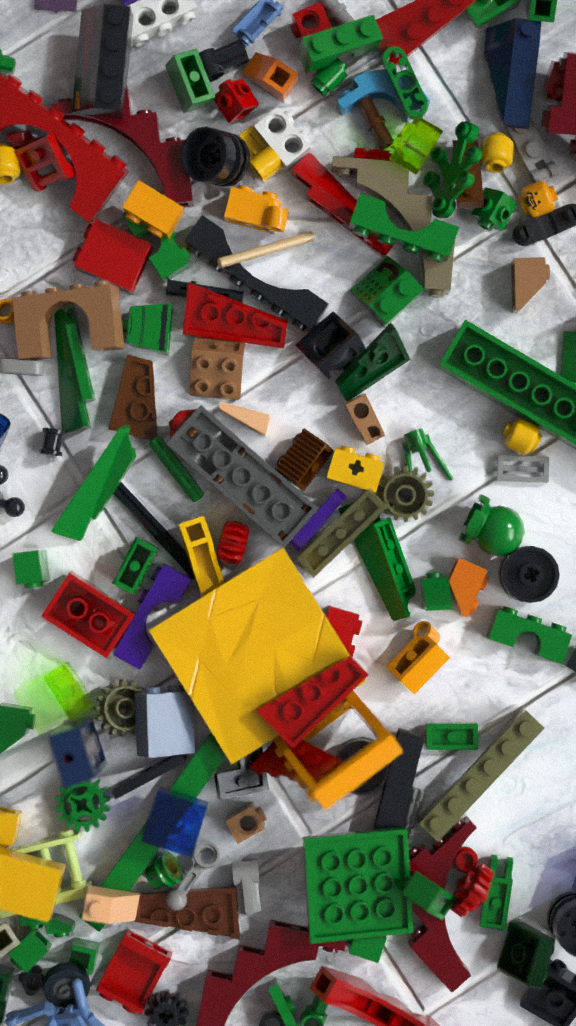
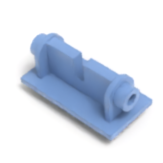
[231,0,283,48]

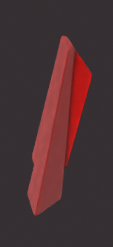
[292,153,395,257]

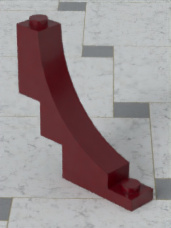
[196,919,346,1026]

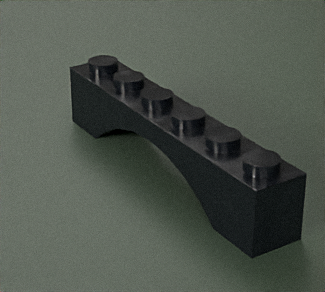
[184,215,329,332]

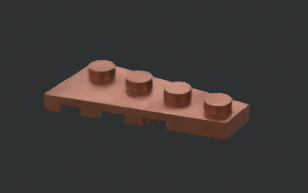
[135,886,240,940]

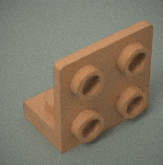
[189,336,245,400]

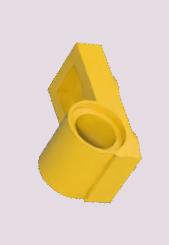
[239,126,283,183]

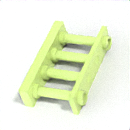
[0,828,94,919]

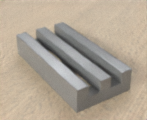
[496,455,549,483]

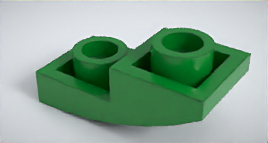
[19,912,76,937]

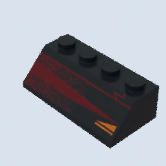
[72,4,134,119]

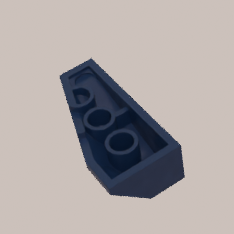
[484,18,542,129]

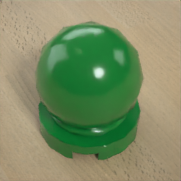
[458,494,525,556]

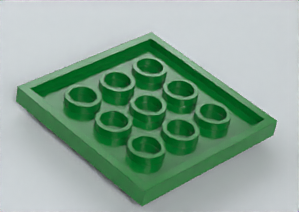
[303,827,413,944]

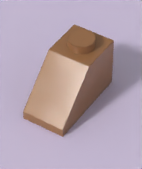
[511,257,550,313]

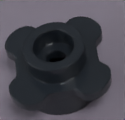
[18,965,44,996]

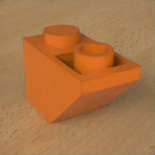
[241,52,298,103]
[448,558,489,618]

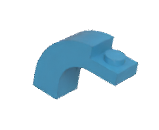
[336,70,430,122]

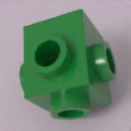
[471,187,517,231]

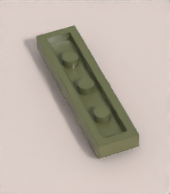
[297,488,388,578]

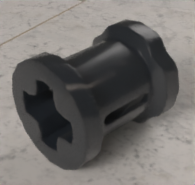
[39,428,66,456]

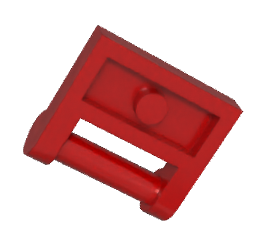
[14,133,75,192]

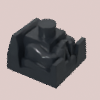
[295,311,366,379]

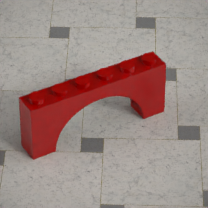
[0,73,130,223]

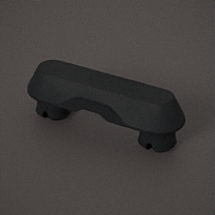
[512,204,576,246]

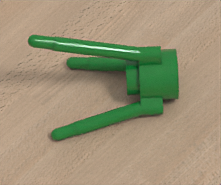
[402,428,453,481]

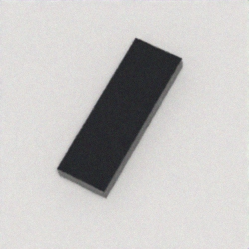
[111,754,186,799]

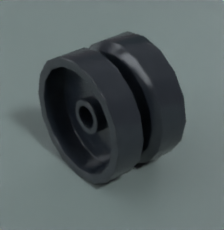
[498,546,560,603]

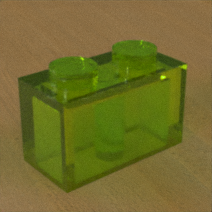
[390,118,443,175]
[43,661,96,721]

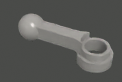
[166,842,220,911]

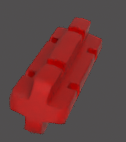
[353,148,404,162]

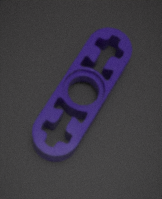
[288,488,347,552]

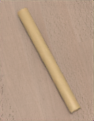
[217,231,315,268]

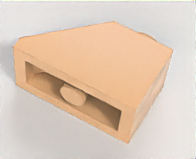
[82,885,140,924]

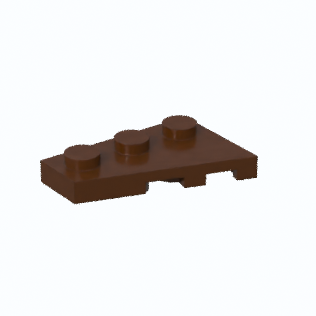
[108,355,158,441]

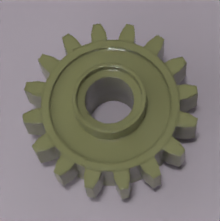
[378,464,435,522]
[93,680,144,737]

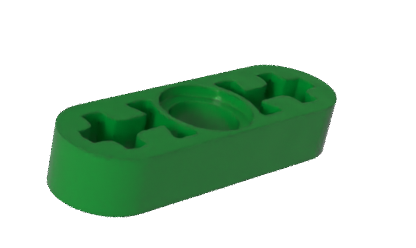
[382,46,428,120]

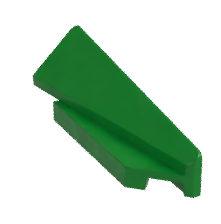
[54,305,96,434]
[51,424,136,541]
[339,503,416,621]

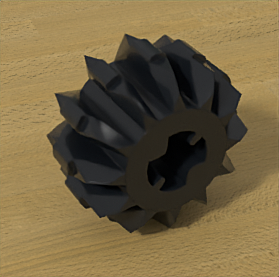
[145,989,189,1026]

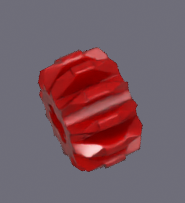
[216,520,250,565]

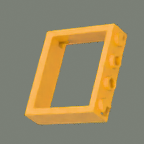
[272,691,403,810]

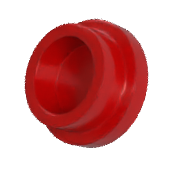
[453,846,478,873]

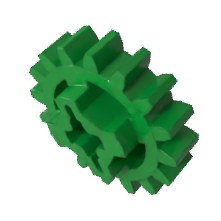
[54,779,111,832]

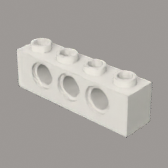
[128,0,199,47]

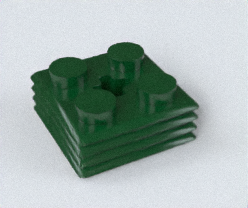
[497,920,555,989]

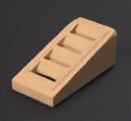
[219,402,271,436]

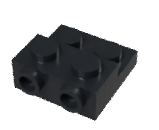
[520,959,576,1026]

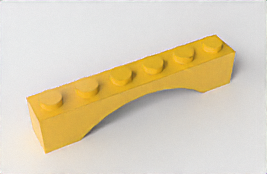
[176,516,225,597]

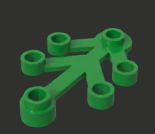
[423,121,482,218]

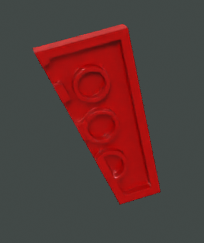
[376,0,476,66]

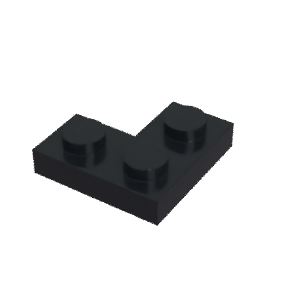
[214,746,269,800]

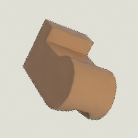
[343,393,385,445]

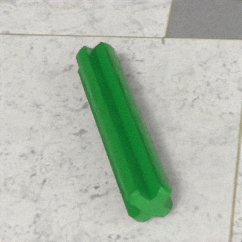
[148,436,204,502]

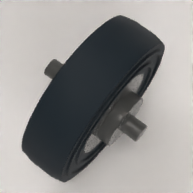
[43,962,90,1008]

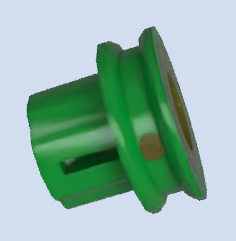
[145,852,183,889]

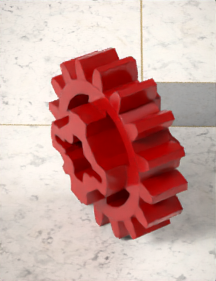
[451,863,494,917]

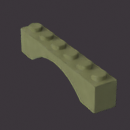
[417,707,544,842]

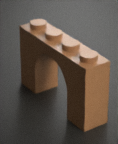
[12,281,124,361]

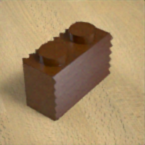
[274,428,334,492]

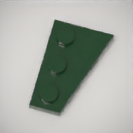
[334,322,411,402]

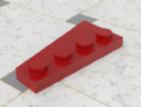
[183,282,288,348]
[256,655,369,749]
[250,740,346,784]

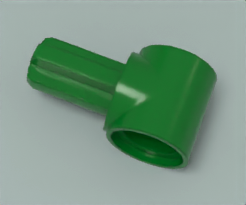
[300,995,328,1026]

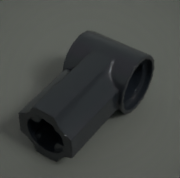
[199,39,249,82]

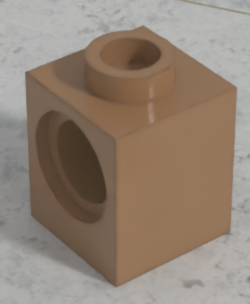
[225,802,267,844]

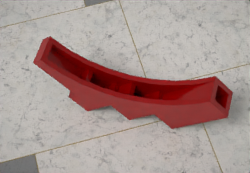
[309,966,440,1026]

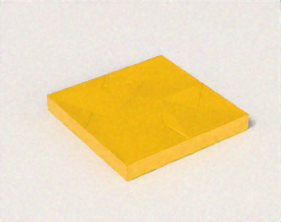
[149,547,366,764]

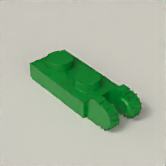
[479,854,513,931]

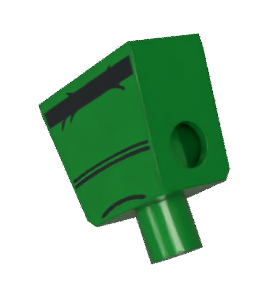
[121,303,173,355]

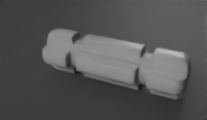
[402,787,424,838]

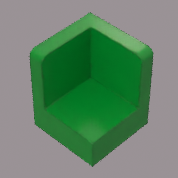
[69,937,100,975]

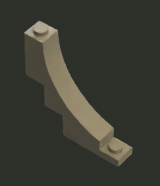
[331,156,455,298]

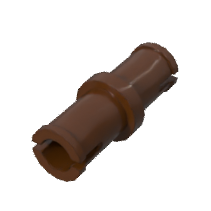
[357,97,395,150]

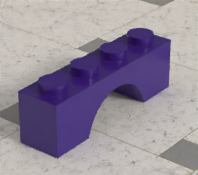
[113,564,192,670]

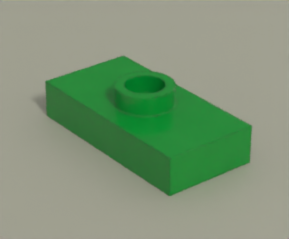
[426,723,478,750]
[267,978,298,1026]

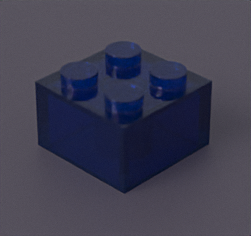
[141,786,209,858]

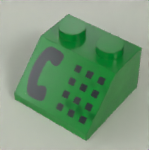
[350,256,424,328]

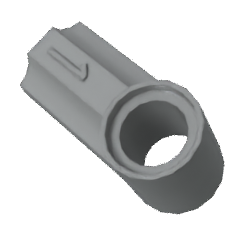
[232,860,261,914]

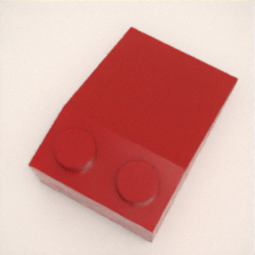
[41,570,135,658]

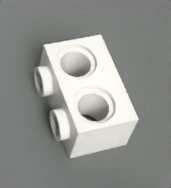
[254,107,311,172]

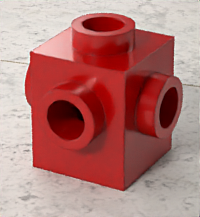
[213,78,259,123]

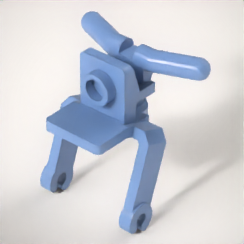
[5,978,105,1026]

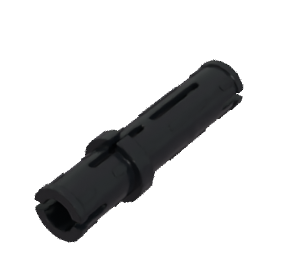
[166,279,244,303]

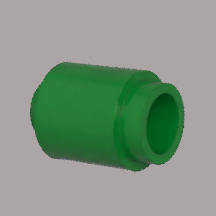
[310,58,348,97]

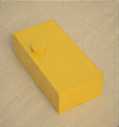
[0,847,66,922]

